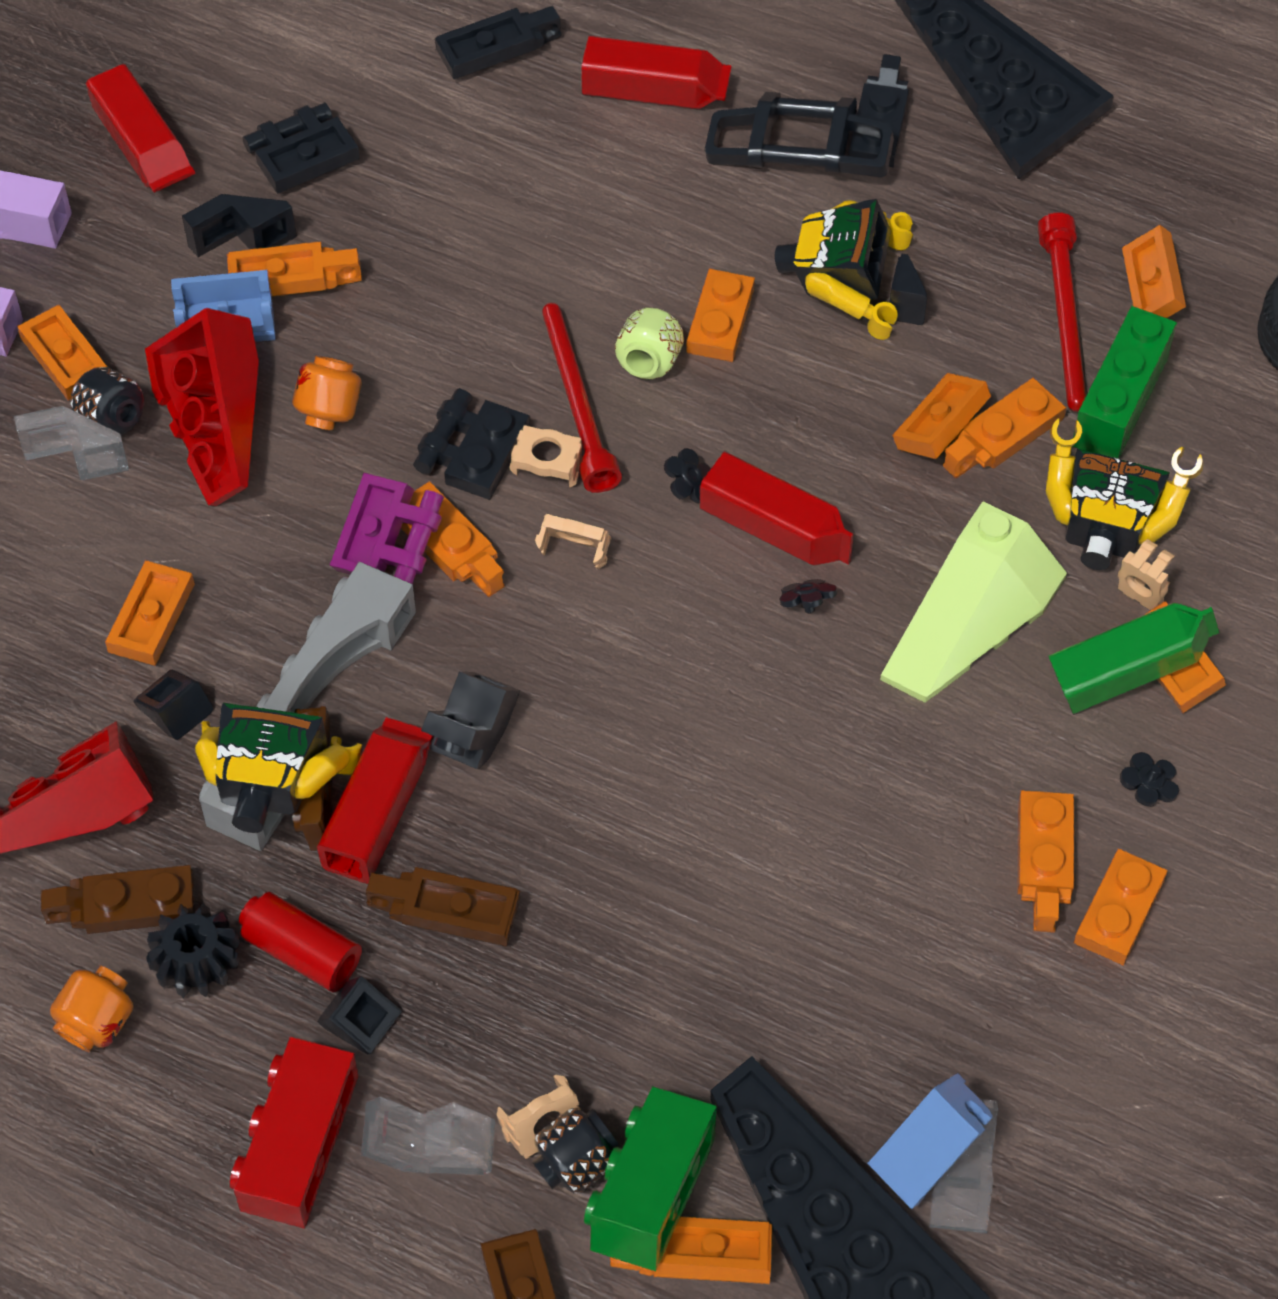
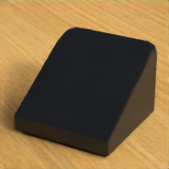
[889,254,927,325]
[133,669,213,740]
[317,976,402,1055]

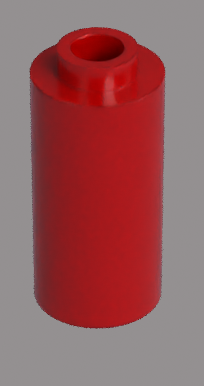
[239,892,362,993]

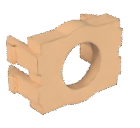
[510,425,583,487]
[535,514,611,569]
[1118,539,1175,610]
[497,1075,581,1159]

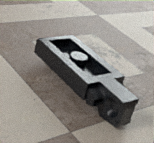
[435,5,562,80]
[849,54,909,168]

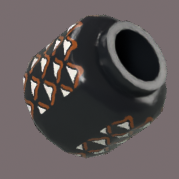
[70,367,144,437]
[532,1108,619,1193]

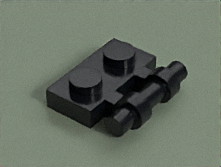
[242,102,360,194]
[413,388,531,500]

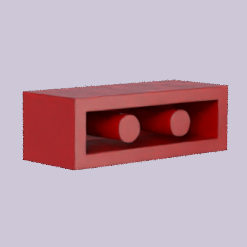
[230,1037,359,1229]

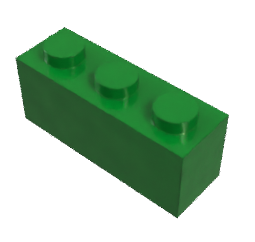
[1073,306,1177,459]
[584,1086,717,1272]

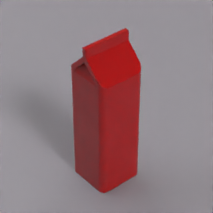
[581,36,732,109]
[86,64,195,193]
[700,451,853,565]
[317,717,434,884]

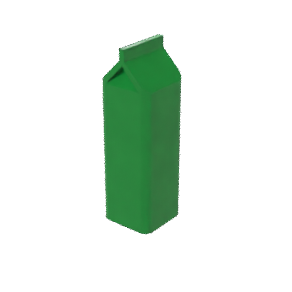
[1048,603,1219,714]

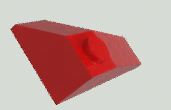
[145,308,259,507]
[0,721,154,854]

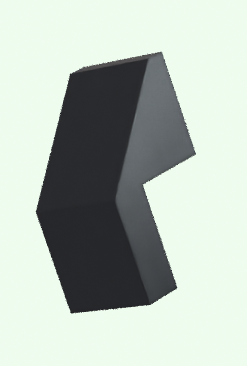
[182,194,297,257]

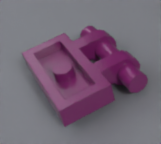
[330,473,444,584]

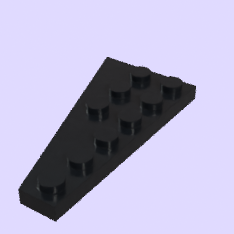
[895,0,1114,179]
[710,1056,990,1299]

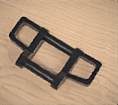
[705,92,894,177]

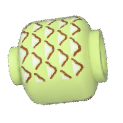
[615,307,684,380]

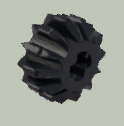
[146,902,240,999]

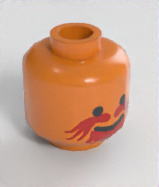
[292,355,362,430]
[50,966,134,1052]

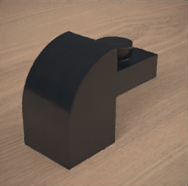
[421,671,520,769]

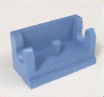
[171,270,276,342]
[868,1073,993,1209]

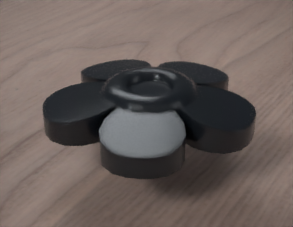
[664,448,711,503]
[779,579,837,613]
[1120,752,1179,807]

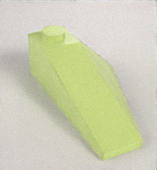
[880,501,1067,703]

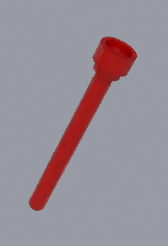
[1037,213,1086,412]
[542,303,622,493]

